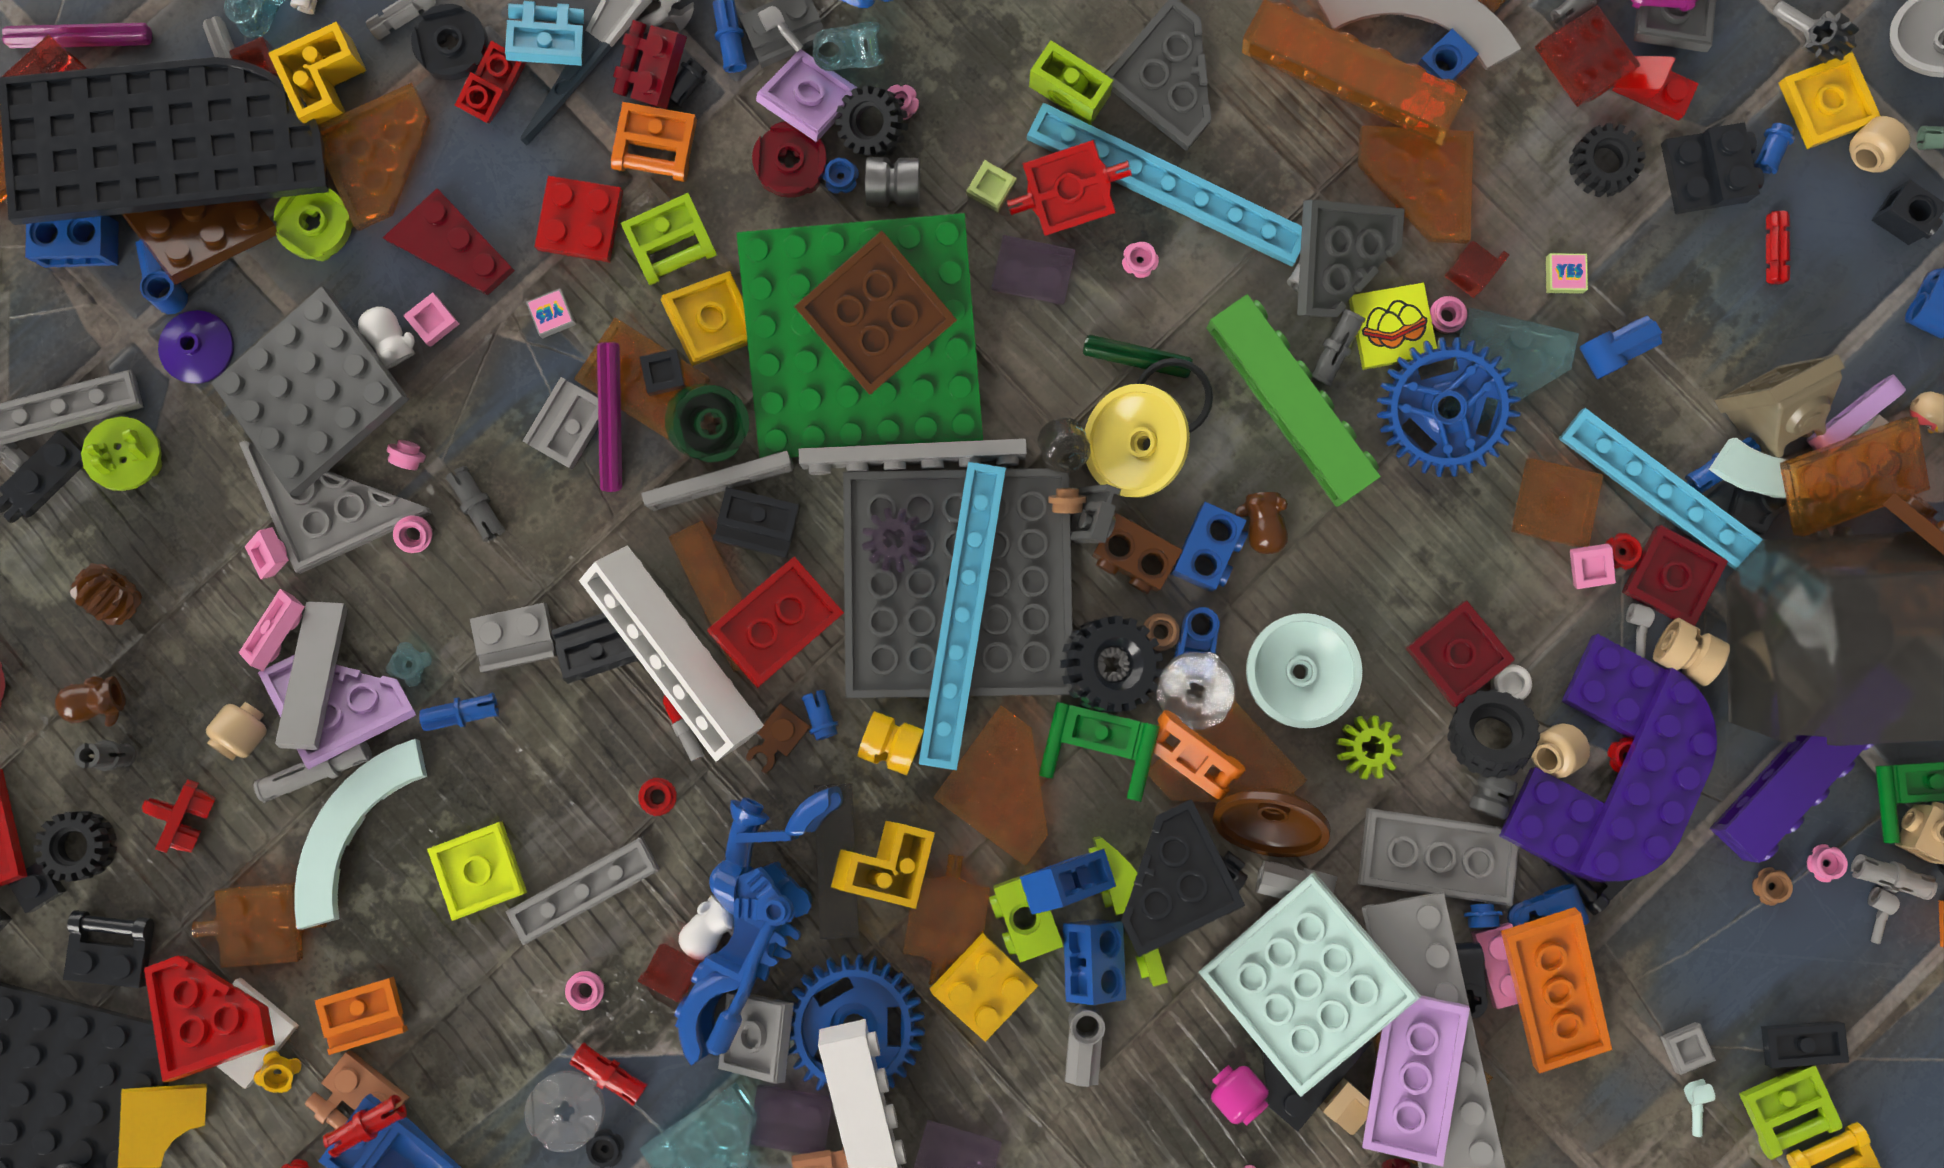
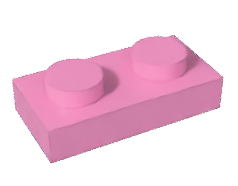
[239,589,305,671]
[1471,922,1518,1009]

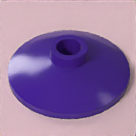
[158,310,234,384]

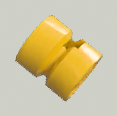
[857,711,924,775]

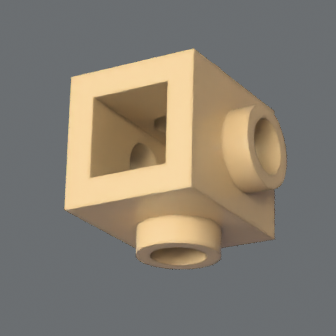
[1895,802,1944,865]

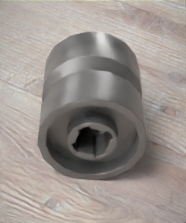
[865,157,920,207]

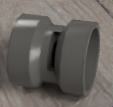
[1469,774,1518,820]

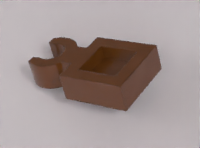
[746,703,811,774]

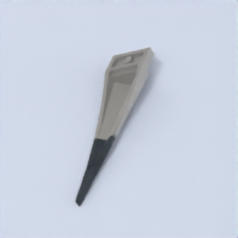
[521,0,652,145]

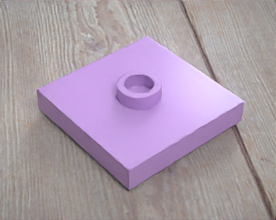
[756,49,857,142]

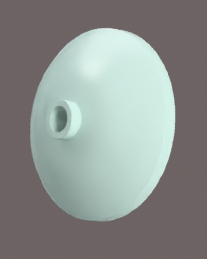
[1246,613,1362,728]

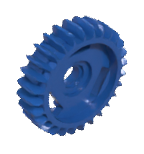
[1377,337,1521,477]
[788,953,925,1097]

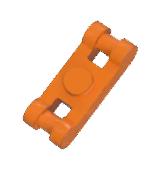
[1154,710,1246,800]

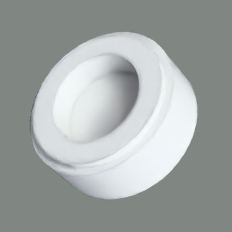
[1491,664,1532,700]

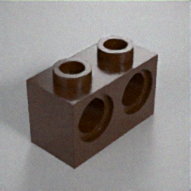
[1092,513,1182,594]

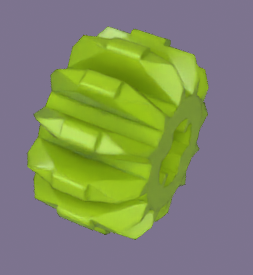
[1336,715,1403,780]

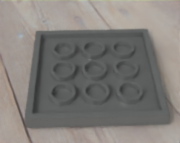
[211,286,410,497]

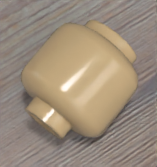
[1849,116,1911,173]
[206,702,267,761]
[1531,723,1590,779]

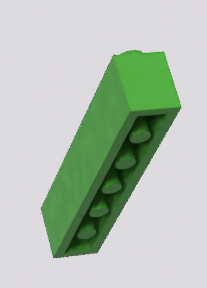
[1206,294,1381,508]

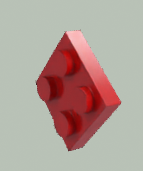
[534,176,623,263]

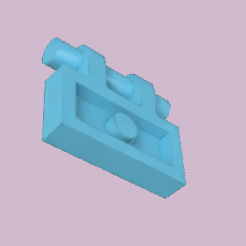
[505,1,584,66]

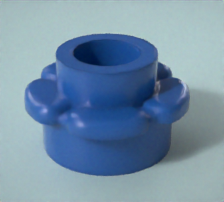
[823,158,859,194]
[1464,904,1503,928]

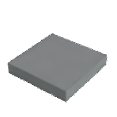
[718,990,794,1084]

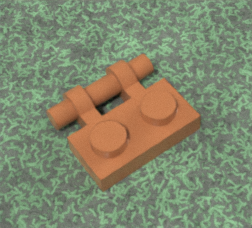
[305,1050,410,1129]

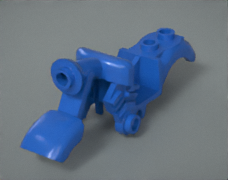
[675,786,843,1066]

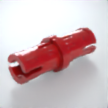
[569,1043,648,1106]
[323,1094,407,1158]

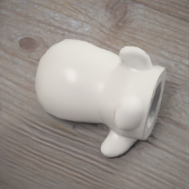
[358,306,415,369]
[678,895,734,960]

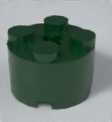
[665,383,749,462]

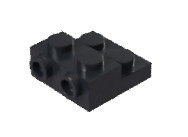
[1661,122,1764,214]

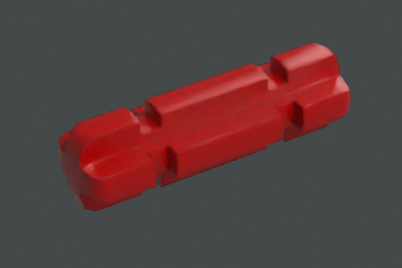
[1766,211,1790,285]

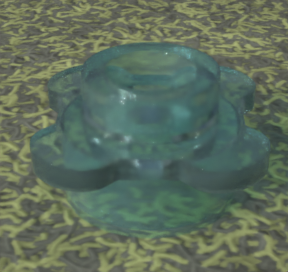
[386,642,432,686]

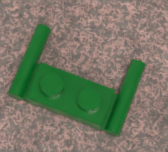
[1038,702,1160,802]
[1875,761,1944,843]

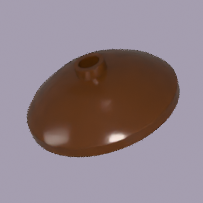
[1212,788,1331,857]

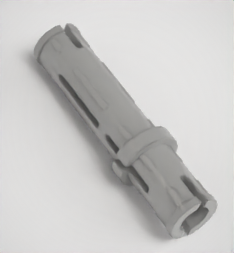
[253,741,372,803]

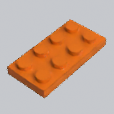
[1501,907,1612,1074]

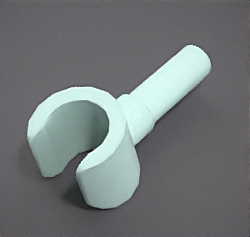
[1684,1079,1715,1137]

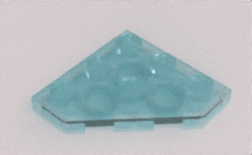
[1442,308,1579,426]
[639,1082,757,1168]

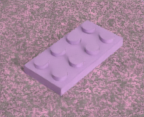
[1362,996,1470,1167]

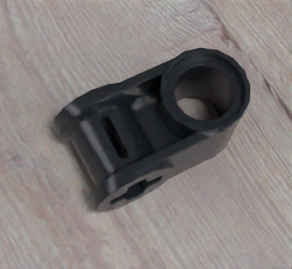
[1455,941,1488,1019]

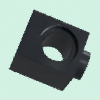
[1871,180,1944,245]

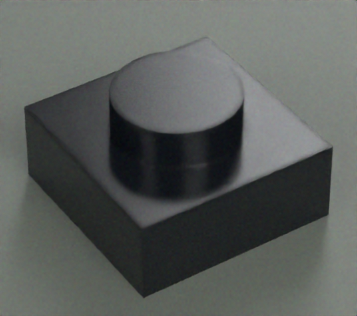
[639,348,687,396]
[9,862,66,913]

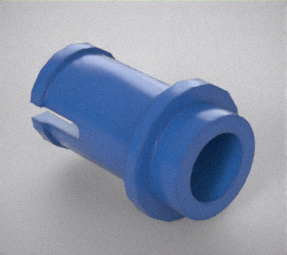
[1754,123,1795,174]
[802,690,839,741]

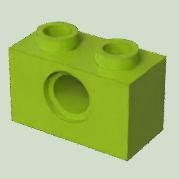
[1029,40,1113,125]
[989,870,1064,963]

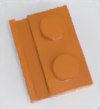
[315,976,408,1055]

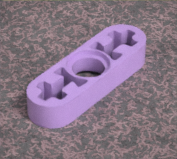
[1807,374,1906,456]

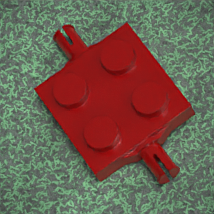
[1007,140,1132,236]

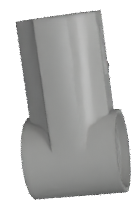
[1256,860,1337,899]
[1065,1004,1105,1087]

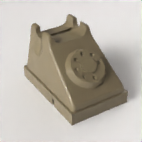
[1714,354,1845,458]

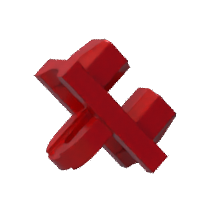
[141,779,216,853]

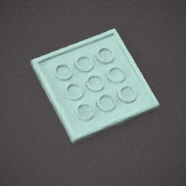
[1199,872,1421,1097]

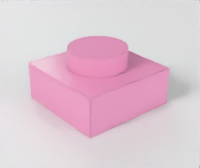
[403,292,459,347]
[245,527,289,579]
[1570,544,1616,589]

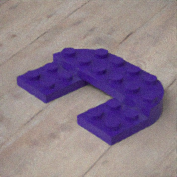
[1499,634,1717,882]

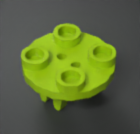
[81,416,162,491]

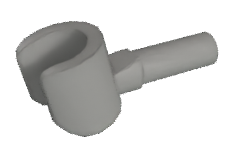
[758,6,803,52]
[1626,603,1655,658]
[1868,887,1900,944]

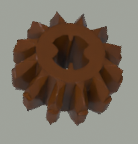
[69,563,142,626]

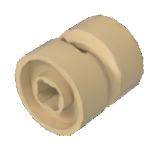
[1653,618,1730,686]

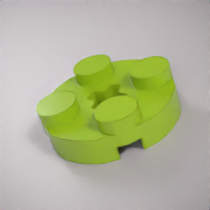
[274,188,354,261]

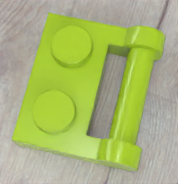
[621,193,717,286]
[1739,1065,1843,1160]

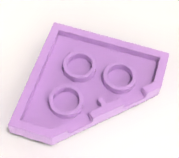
[258,655,416,770]

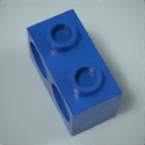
[25,216,119,268]
[1170,502,1248,592]
[1020,849,1116,915]
[1063,919,1126,1005]

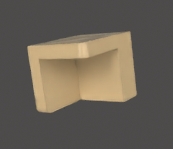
[1319,1077,1370,1135]

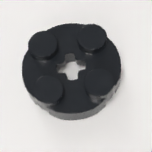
[411,4,489,80]

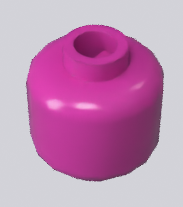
[1211,1065,1269,1126]

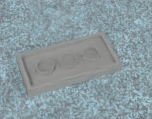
[1358,808,1519,906]

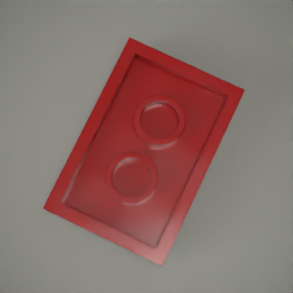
[707,556,844,688]

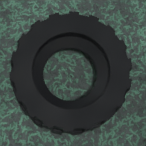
[1447,689,1540,779]

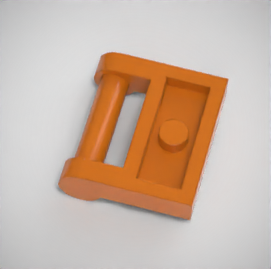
[611,102,697,182]

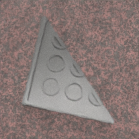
[239,441,432,574]

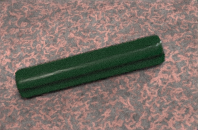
[1083,335,1193,378]

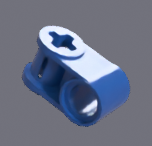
[1905,268,1944,339]
[1172,607,1220,682]
[1507,884,1590,927]

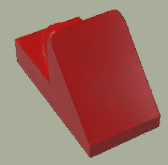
[1612,56,1699,121]

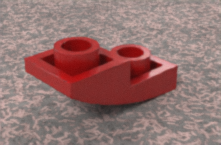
[455,41,527,124]

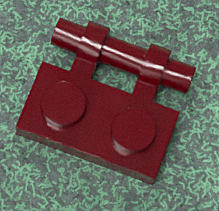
[613,20,687,110]

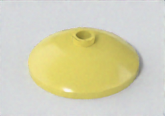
[1083,384,1190,498]

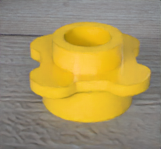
[254,1051,302,1093]

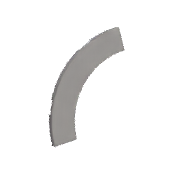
[1316,0,1521,70]

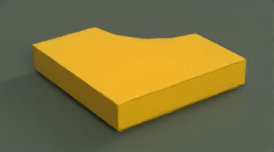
[118,1084,207,1168]

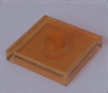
[1511,458,1603,548]

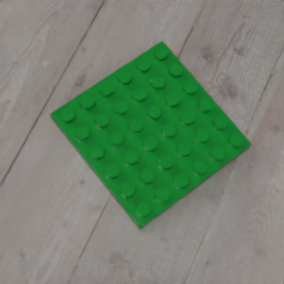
[736,213,983,458]

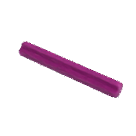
[2,23,152,49]
[597,342,622,492]

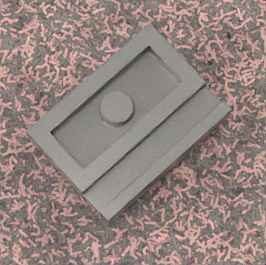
[523,377,598,470]
[470,603,558,673]

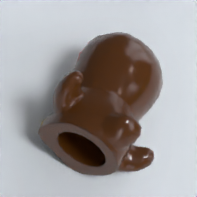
[1235,492,1288,554]
[55,676,126,727]

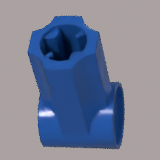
[135,239,188,314]
[1579,315,1663,380]

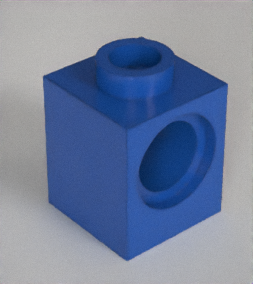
[1412,28,1479,97]

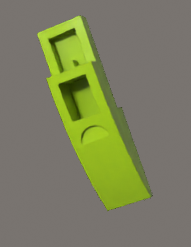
[1088,836,1168,987]

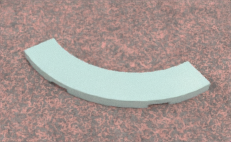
[1709,415,1906,499]
[295,739,427,930]

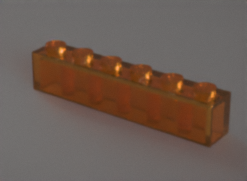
[1242,0,1468,145]

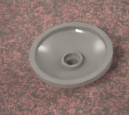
[1889,0,1944,78]

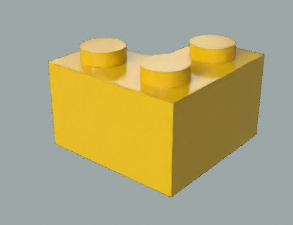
[268,21,367,131]
[831,821,935,909]

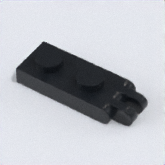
[0,430,83,523]

